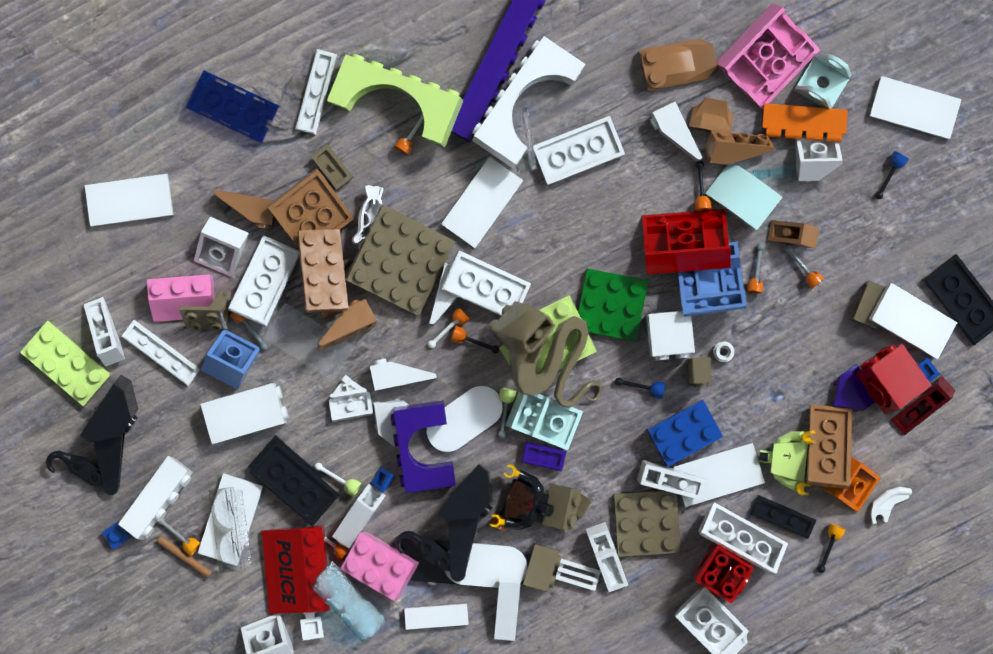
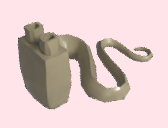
[488,301,602,408]

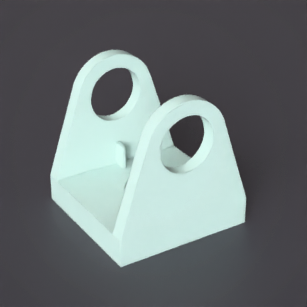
[794,54,852,109]

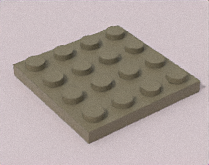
[345,204,456,316]

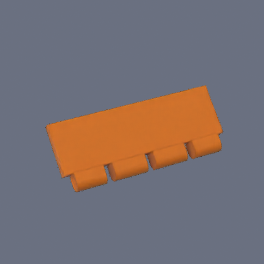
[762,103,848,143]

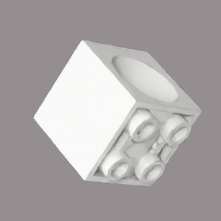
[646,311,695,361]

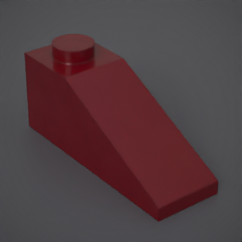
[891,375,955,435]

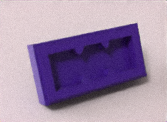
[521,442,567,471]

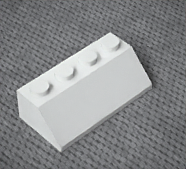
[698,503,788,576]

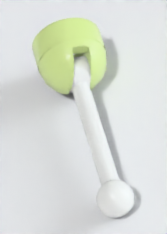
[314,463,362,497]

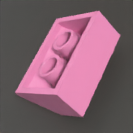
[147,274,215,322]

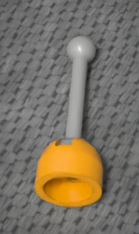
[157,518,201,556]

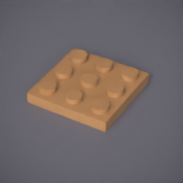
[267,168,355,249]

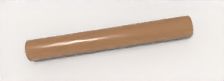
[157,536,212,579]

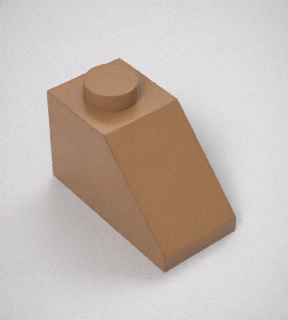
[768,220,819,249]

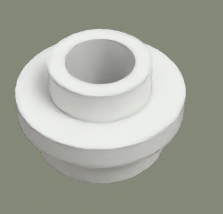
[713,341,734,362]

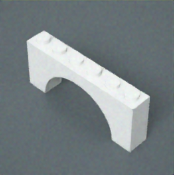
[472,36,585,169]

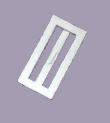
[555,558,601,591]

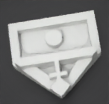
[329,375,374,422]
[373,399,409,447]

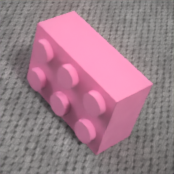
[340,531,420,601]

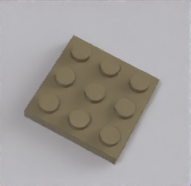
[614,490,681,557]

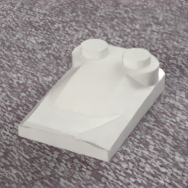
[675,586,749,654]

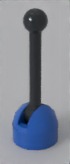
[875,151,909,199]
[615,378,666,399]

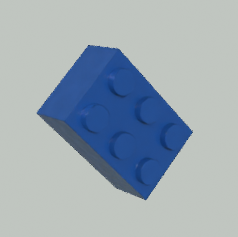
[646,400,723,467]

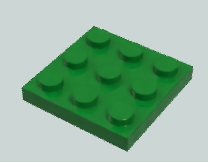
[578,268,649,342]

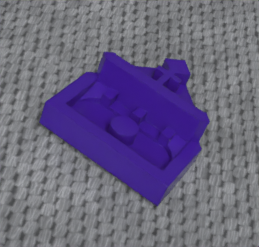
[832,364,875,412]

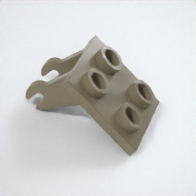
[179,290,232,331]

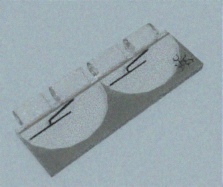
[208,487,252,573]

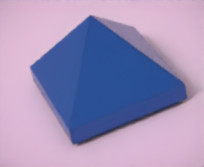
[371,466,393,493]

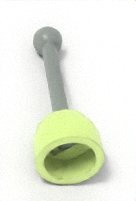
[498,388,517,439]

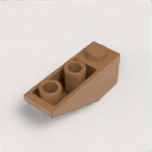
[704,130,775,165]

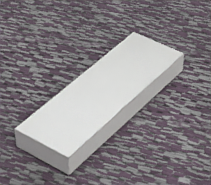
[494,579,520,641]
[404,603,469,630]

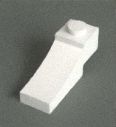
[586,522,628,592]

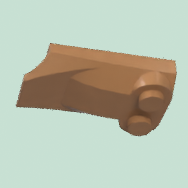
[639,39,718,92]

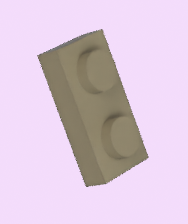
[311,144,353,190]

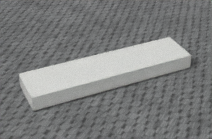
[295,49,337,135]
[121,320,201,386]

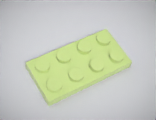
[20,321,112,406]

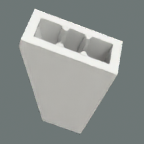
[332,484,386,548]

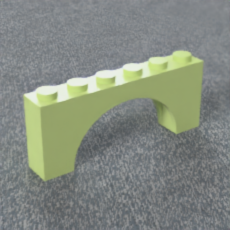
[327,54,463,147]

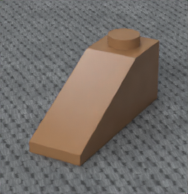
[214,190,275,229]
[317,299,377,352]

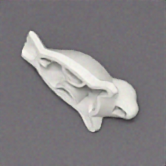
[352,185,383,249]

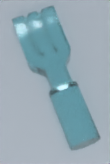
[752,165,794,178]

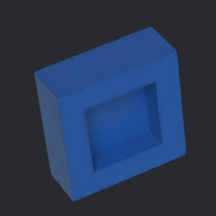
[917,358,940,382]
[102,520,132,550]

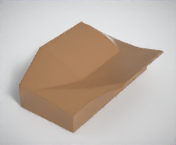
[688,97,734,132]

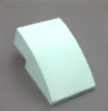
[705,163,783,231]
[505,392,583,450]

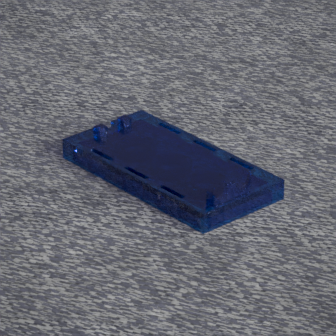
[186,70,280,144]

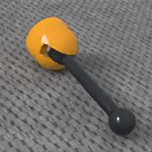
[817,523,846,573]

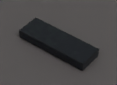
[750,495,816,539]

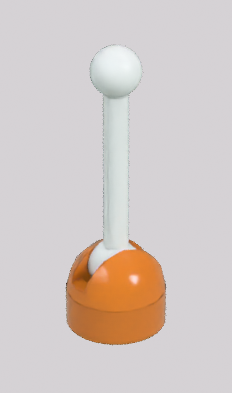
[394,112,424,155]
[428,307,470,348]
[306,524,351,561]

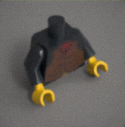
[489,464,554,530]

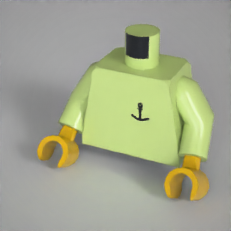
[759,430,816,495]

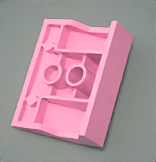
[717,3,820,110]

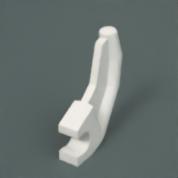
[870,486,912,524]

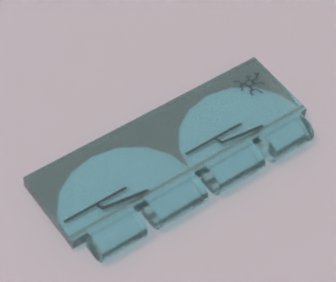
[313,561,386,642]

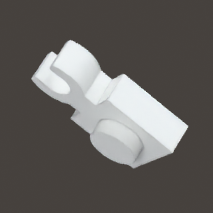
[300,612,324,641]

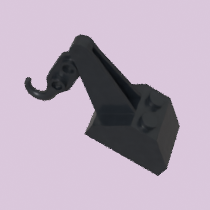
[46,375,138,495]
[396,464,493,582]

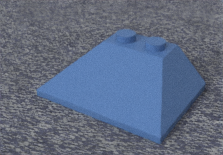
[678,242,747,317]

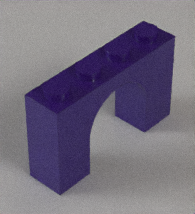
[390,400,456,493]

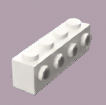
[118,456,193,540]

